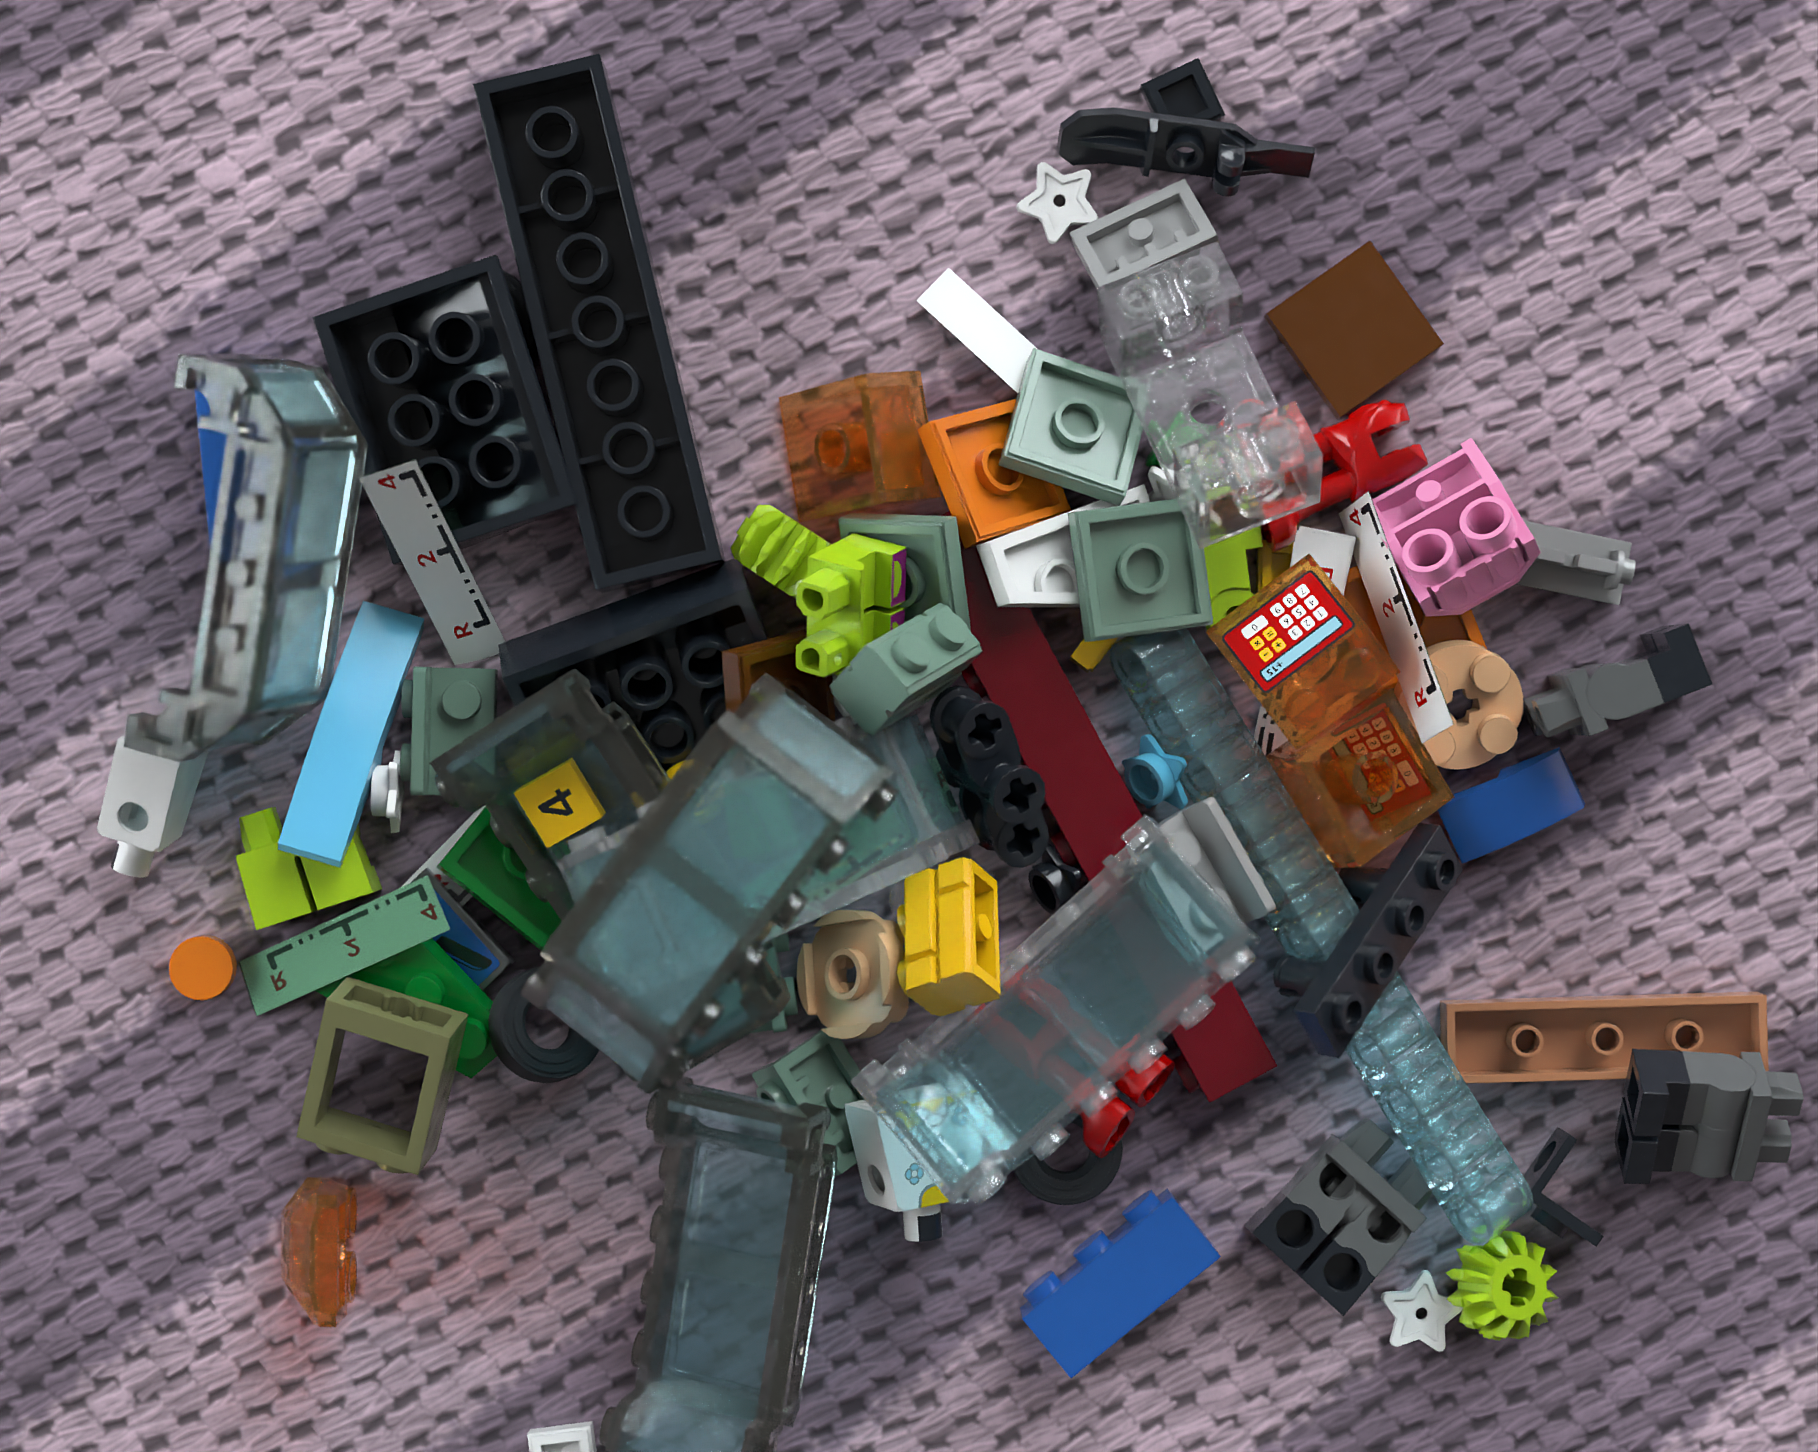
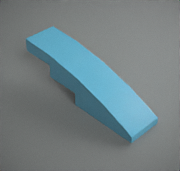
[278,601,424,868]

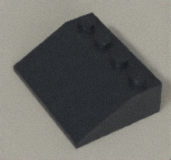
[313,255,578,565]
[498,558,769,836]

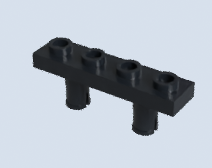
[1273,823,1463,1058]

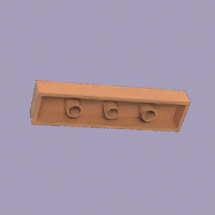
[1440,992,1769,1084]

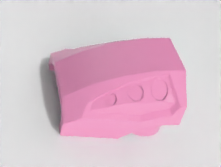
[1370,438,1541,617]

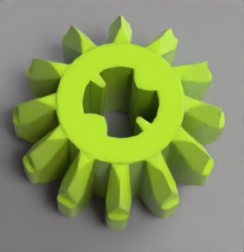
[730,505,831,599]
[1445,1231,1559,1341]

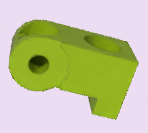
[1201,522,1263,643]

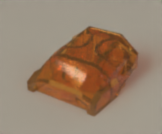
[281,1177,358,1327]

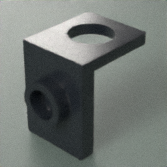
[1515,1127,1604,1247]

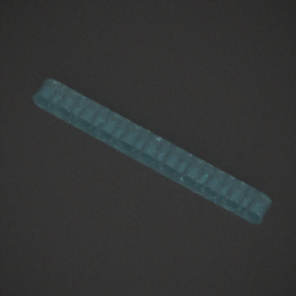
[1109,628,1533,1246]

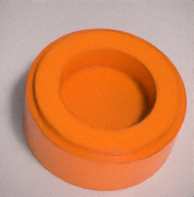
[169,935,237,1000]

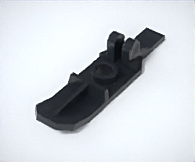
[1057,107,1315,197]

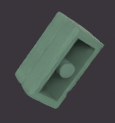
[830,603,982,735]

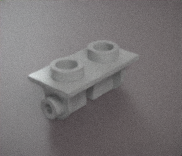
[1517,520,1635,605]

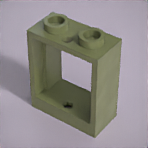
[296,976,469,1175]

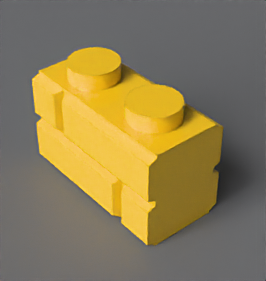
[897,857,1000,1017]

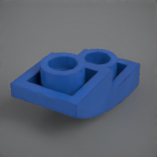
[1436,747,1585,863]

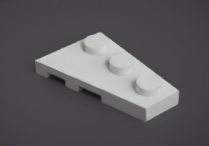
[976,484,1150,607]

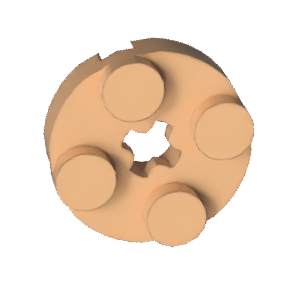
[1392,640,1523,769]
[797,910,909,1039]

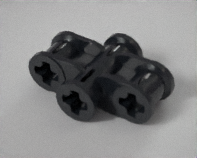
[929,685,1049,868]

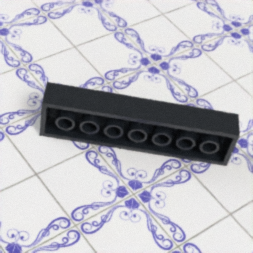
[473,54,726,593]

